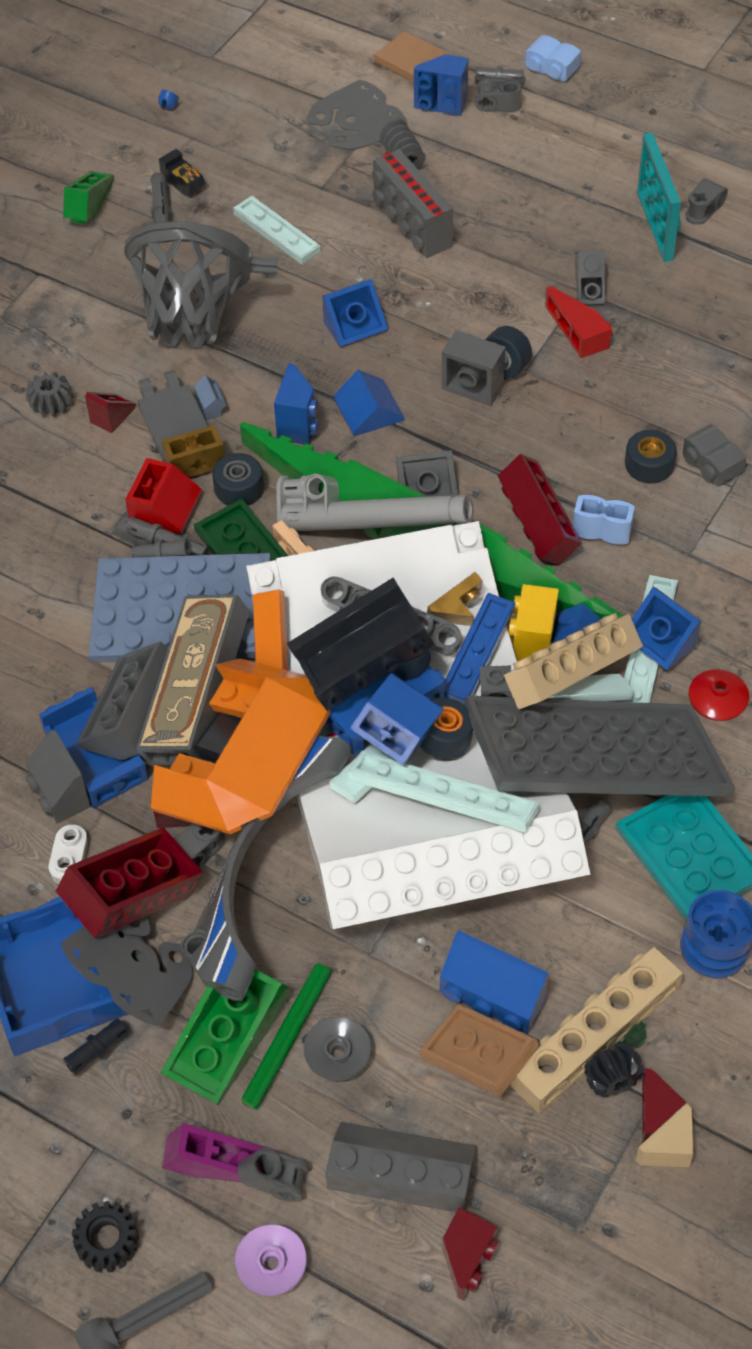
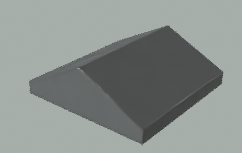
[396,450,458,497]

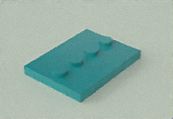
[637,132,681,262]
[615,795,752,921]

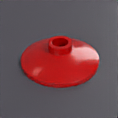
[688,669,749,721]

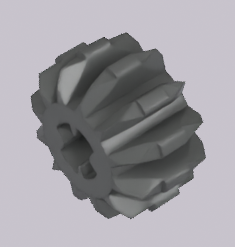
[26,372,73,417]

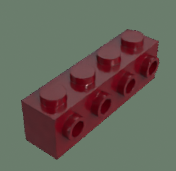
[498,454,583,565]

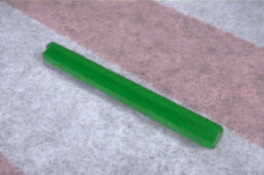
[242,963,330,1110]

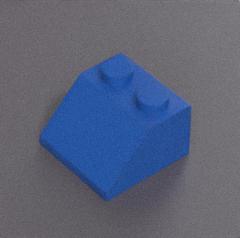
[274,363,319,445]

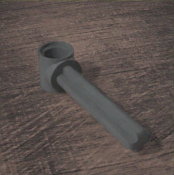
[74,1272,212,1349]

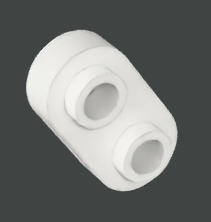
[49,824,88,884]

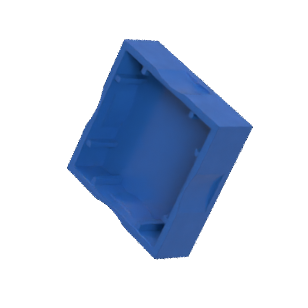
[0,897,130,1057]

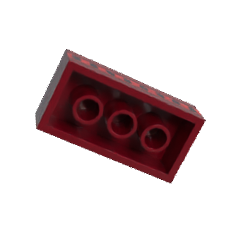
[55,827,203,939]

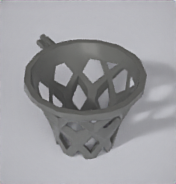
[124,221,278,349]

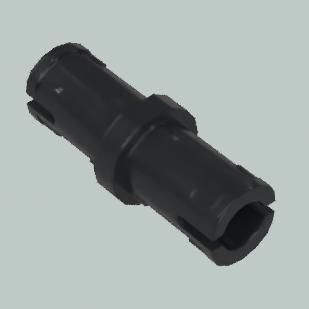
[63,1018,130,1076]

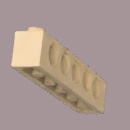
[504,613,643,709]
[510,947,683,1113]

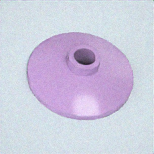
[235,1225,307,1296]

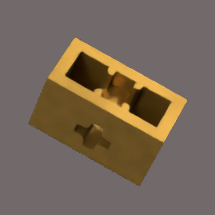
[161,425,225,477]

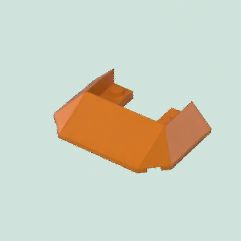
[151,659,331,834]

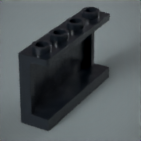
[287,577,435,711]

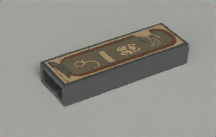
[136,593,249,765]

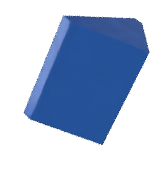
[322,279,388,347]
[334,369,404,437]
[632,587,701,670]

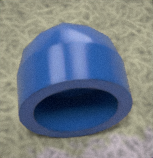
[158,89,179,110]

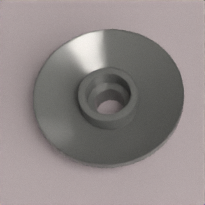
[304,1017,371,1081]

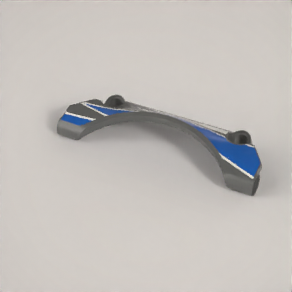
[181,736,351,1001]

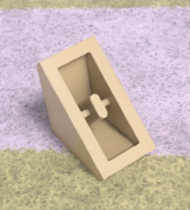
[635,1103,693,1168]

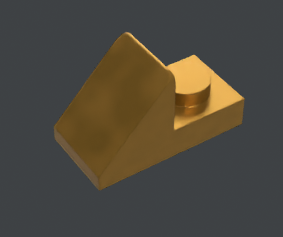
[427,572,483,626]

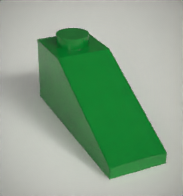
[63,171,114,224]

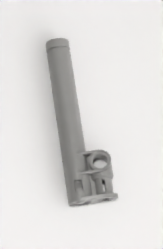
[276,474,474,531]

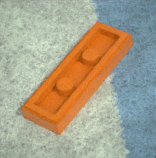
[253,589,288,670]

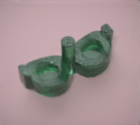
[613,1020,646,1048]

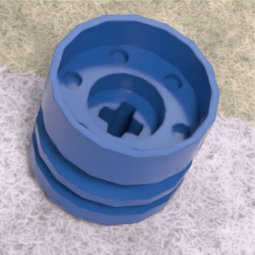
[680,890,752,978]

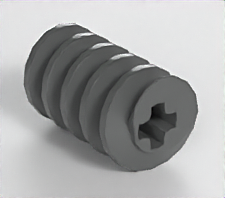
[380,118,426,169]

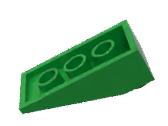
[161,969,291,1105]

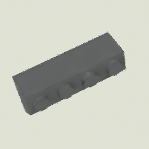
[76,641,168,760]
[325,1122,476,1212]

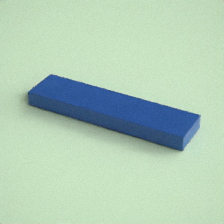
[444,593,516,704]

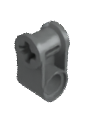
[475,78,522,112]
[685,178,728,225]
[173,823,224,868]
[238,1148,308,1202]

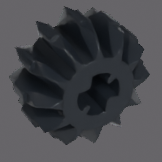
[584,1043,644,1097]

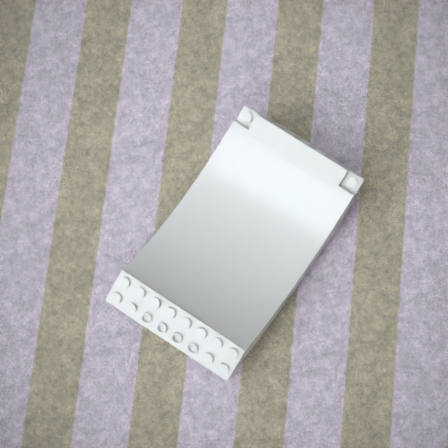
[246,521,590,929]

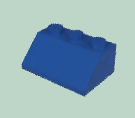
[440,930,549,1034]

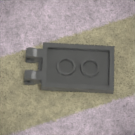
[137,370,208,462]

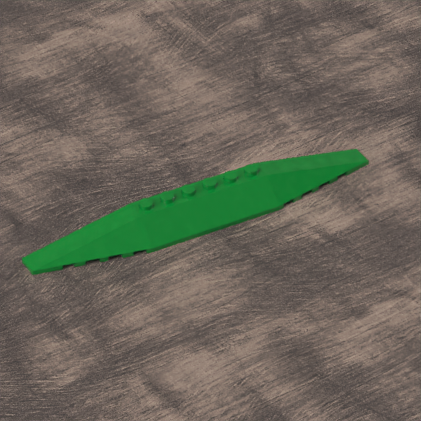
[240,422,624,619]

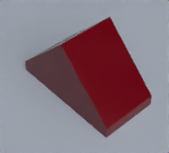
[85,392,136,433]
[642,1068,687,1144]

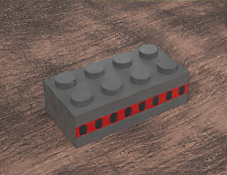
[372,149,453,258]

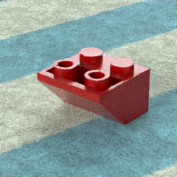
[125,458,202,534]

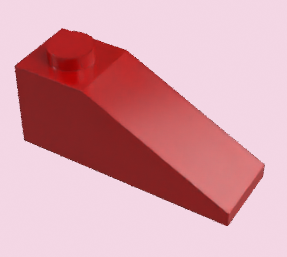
[545,286,613,358]

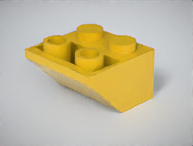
[509,584,559,661]

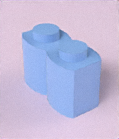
[525,35,581,81]
[573,495,635,545]

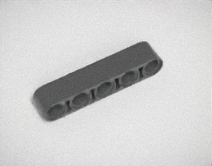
[320,576,461,656]

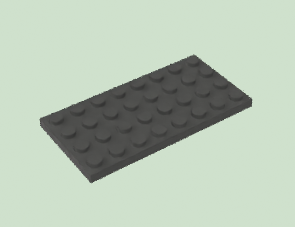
[464,696,735,797]

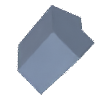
[194,375,227,420]

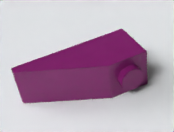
[162,1123,278,1182]

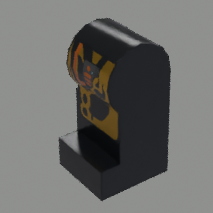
[159,149,205,196]

